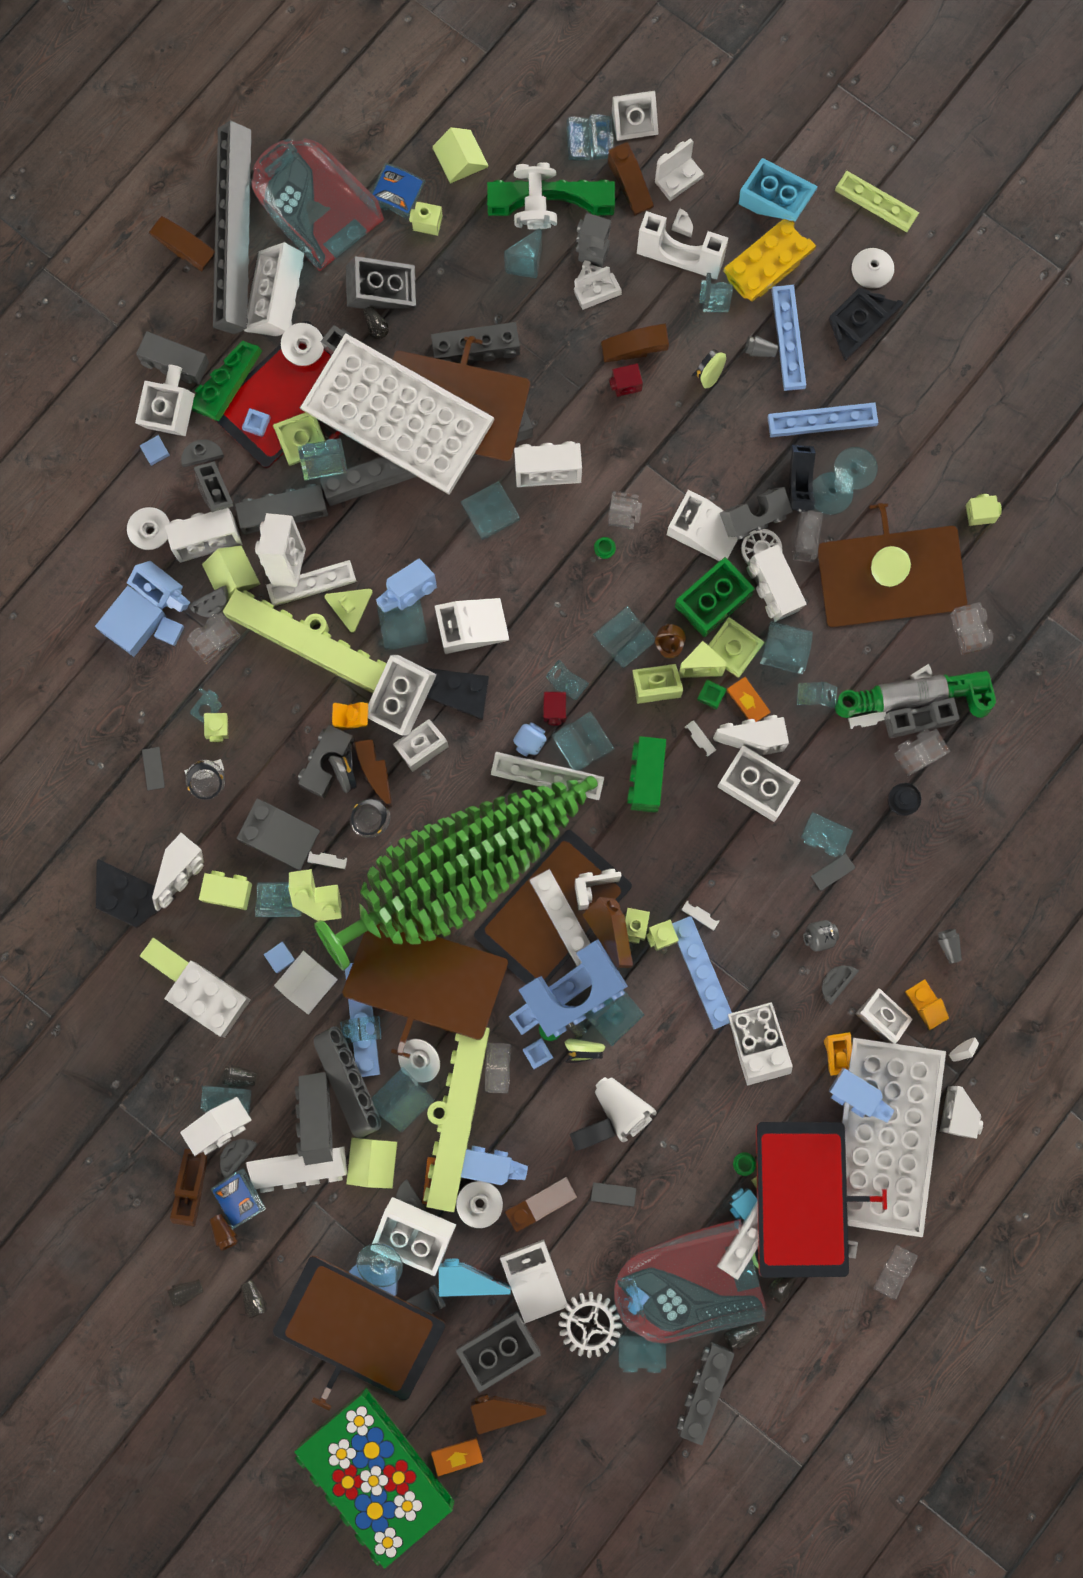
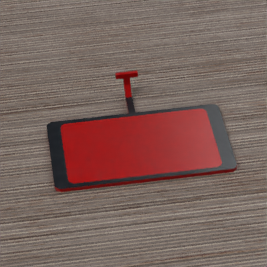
[213,321,341,468]
[756,1122,887,1278]

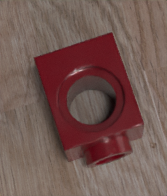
[609,363,643,397]
[544,692,566,726]

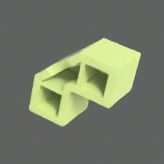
[288,869,342,921]

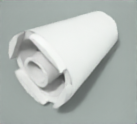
[595,1077,657,1142]

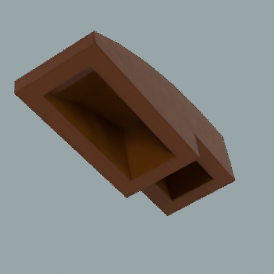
[149,216,215,272]
[601,323,669,363]
[355,740,392,807]
[170,1149,208,1227]

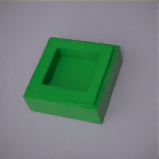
[697,679,727,710]

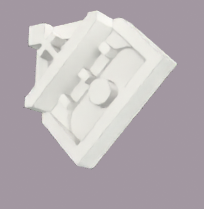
[574,260,622,310]

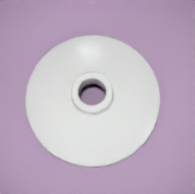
[852,248,894,289]
[281,323,324,366]
[127,507,170,550]
[398,1039,440,1082]
[456,1181,503,1228]

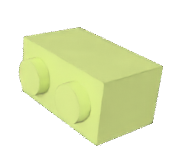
[199,871,252,910]

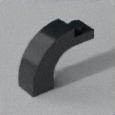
[789,445,816,512]

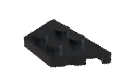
[829,288,904,361]
[96,859,176,928]

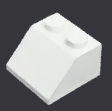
[939,1086,983,1138]

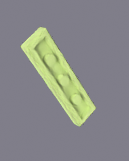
[835,171,919,232]

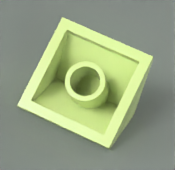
[433,127,488,184]
[202,546,260,600]
[679,641,726,678]
[632,664,683,704]
[347,1138,397,1188]

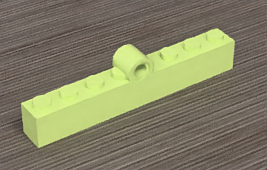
[223,589,386,693]
[423,1028,490,1212]

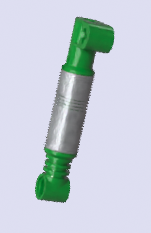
[835,671,996,718]

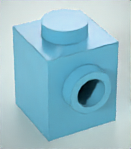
[729,1188,757,1221]

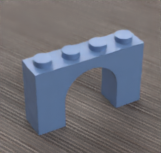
[519,940,628,1037]

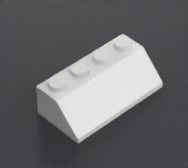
[244,242,304,336]
[246,1147,348,1193]

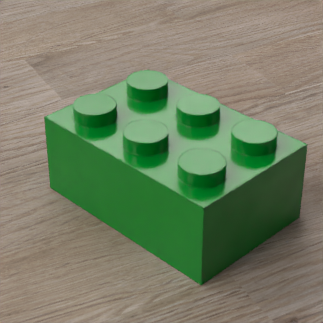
[675,557,755,638]
[627,736,666,812]

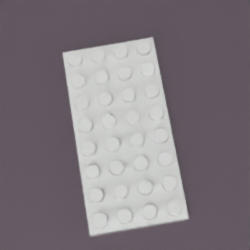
[300,333,495,495]
[842,1038,946,1237]

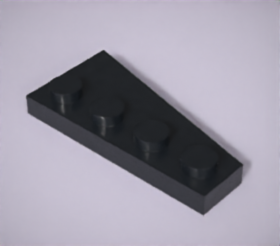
[423,667,489,720]

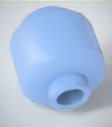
[514,722,546,757]

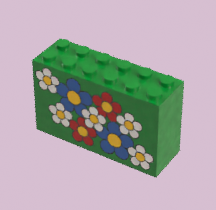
[294,1388,454,1569]

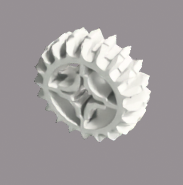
[559,1292,622,1358]

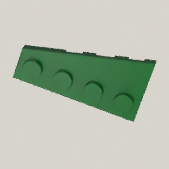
[191,341,262,421]

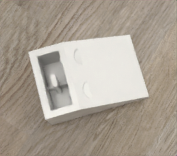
[667,490,738,561]
[435,598,509,654]
[713,715,789,755]
[152,833,204,911]
[728,1002,793,1086]
[500,1239,567,1323]

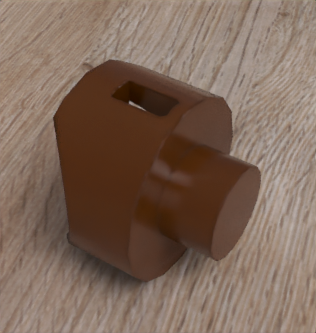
[655,624,686,658]

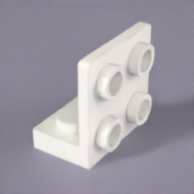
[655,138,704,201]
[575,869,621,910]

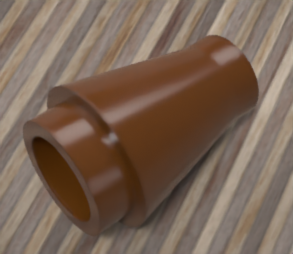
[209,1214,238,1251]

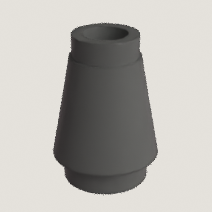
[744,335,778,357]
[937,929,962,964]

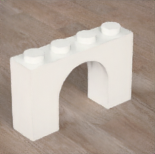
[637,211,728,280]

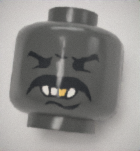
[803,920,839,951]

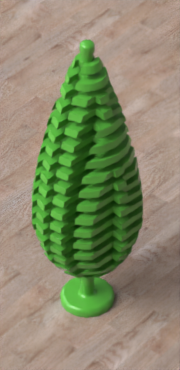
[314,776,598,971]

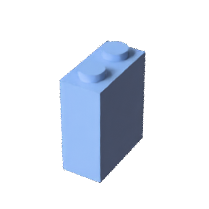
[95,586,167,657]

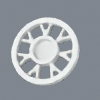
[741,529,782,563]

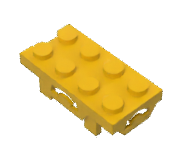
[723,219,816,302]

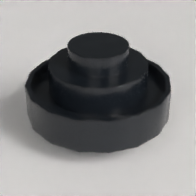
[887,783,922,816]

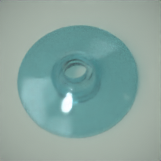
[834,447,878,489]
[813,472,853,514]
[357,1243,403,1287]

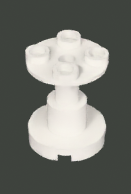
[514,163,557,229]

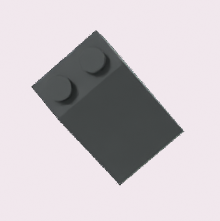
[346,256,416,309]
[236,799,320,871]

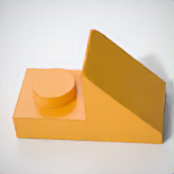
[332,702,368,731]
[905,979,949,1030]
[824,1032,852,1076]

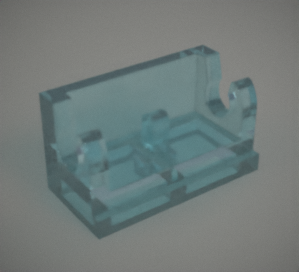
[201,1086,252,1115]

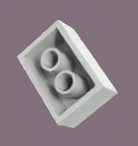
[514,441,582,487]
[165,508,242,563]
[255,513,306,587]
[747,544,806,622]
[368,655,437,735]
[717,745,801,822]
[164,960,251,1038]
[370,1197,456,1276]

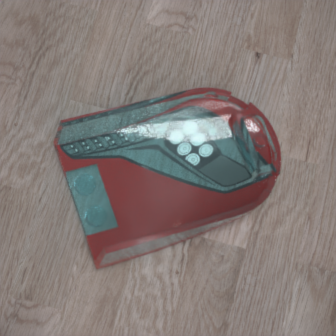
[251,138,384,271]
[614,1219,767,1343]

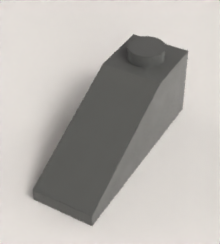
[194,461,233,512]

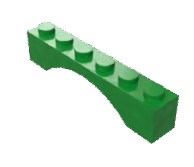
[487,180,615,216]

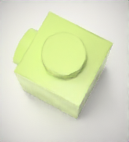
[409,202,443,236]
[966,494,1002,526]
[204,713,228,742]
[625,908,650,943]
[646,920,679,951]

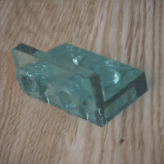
[699,273,733,312]
[801,812,853,857]
[255,882,302,917]
[618,1336,666,1373]

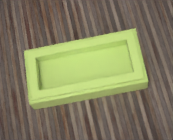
[140,938,189,982]

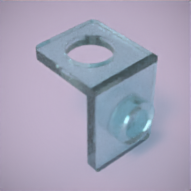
[546,660,589,700]
[797,682,837,708]
[190,688,222,723]
[341,1016,382,1043]

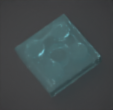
[461,481,520,540]
[377,599,428,651]

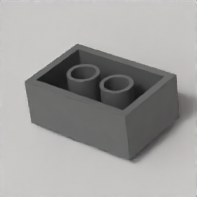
[456,1311,541,1393]

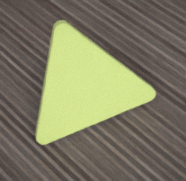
[325,589,373,633]

